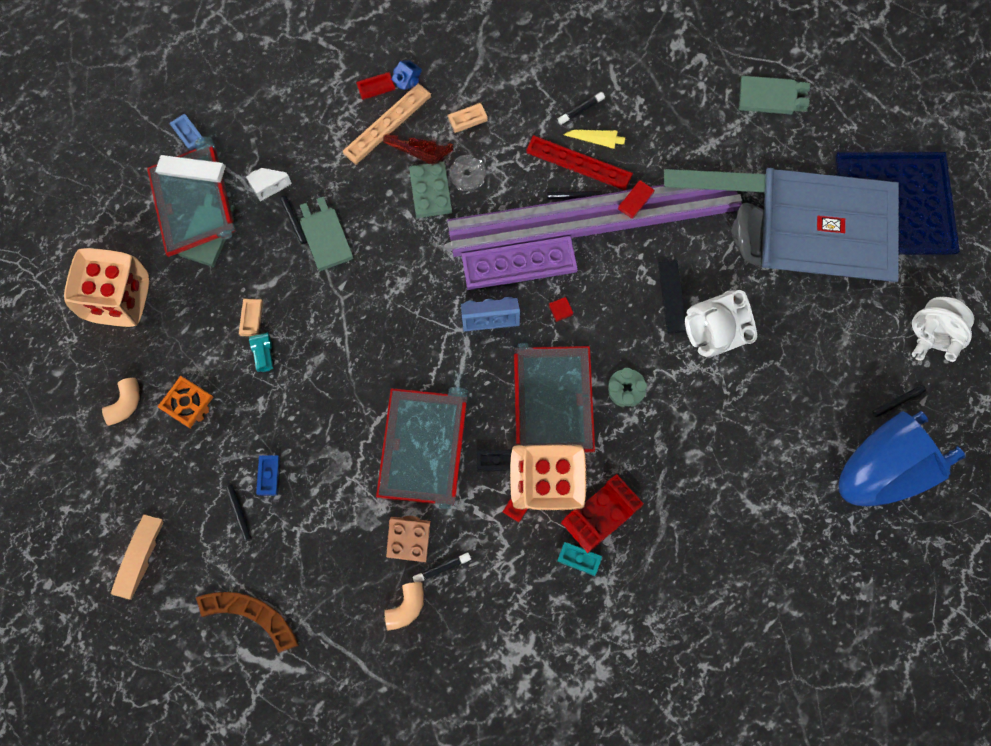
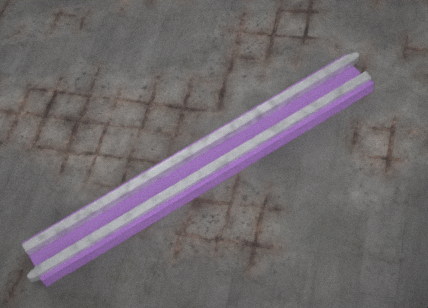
[444,185,742,257]

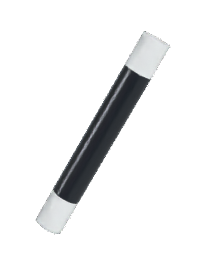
[558,92,605,125]
[413,553,471,582]

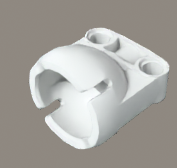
[685,290,757,357]

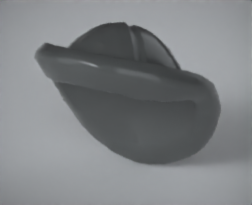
[731,203,764,266]

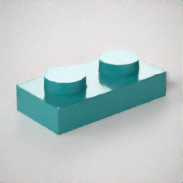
[557,542,602,576]

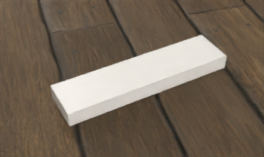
[155,155,226,183]

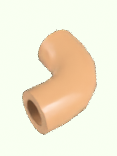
[102,378,140,426]
[385,582,424,631]

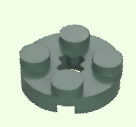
[608,368,647,407]

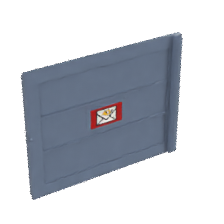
[762,168,898,282]

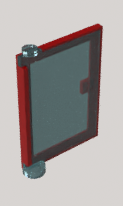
[147,137,236,257]
[514,343,595,453]
[376,387,468,509]

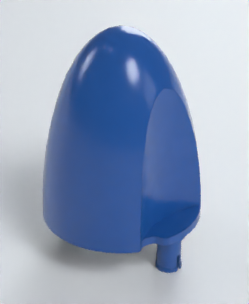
[838,411,966,506]

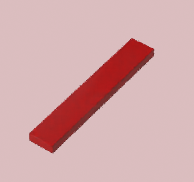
[526,135,633,191]

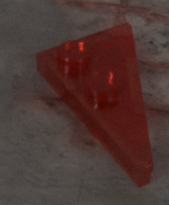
[383,135,454,165]

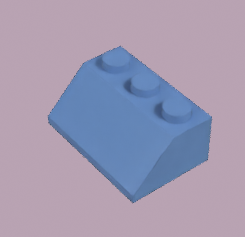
[461,297,520,331]

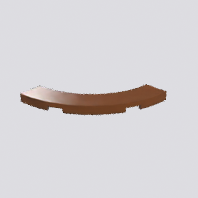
[196,592,299,653]

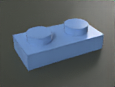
[170,114,205,151]

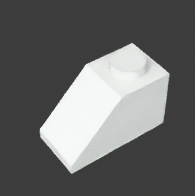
[246,168,291,201]

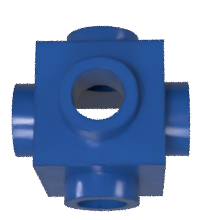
[391,60,422,90]

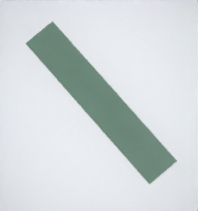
[664,169,766,192]

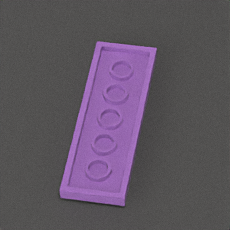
[461,236,578,290]

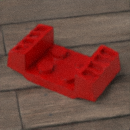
[561,474,644,553]

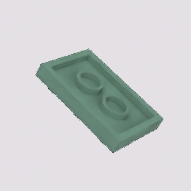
[409,162,452,218]

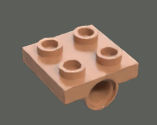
[386,516,431,562]

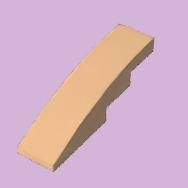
[111,515,163,600]

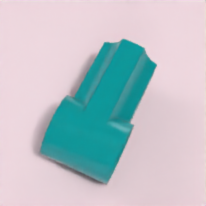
[249,333,273,372]

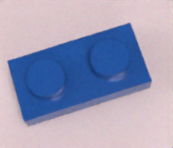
[256,455,280,496]

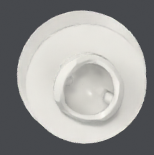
[912,297,974,362]

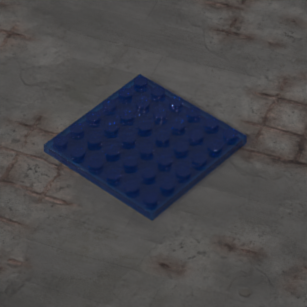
[835,152,960,255]

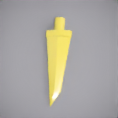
[563,130,625,149]

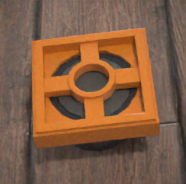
[158,376,213,428]

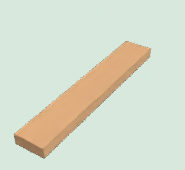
[343,83,431,165]

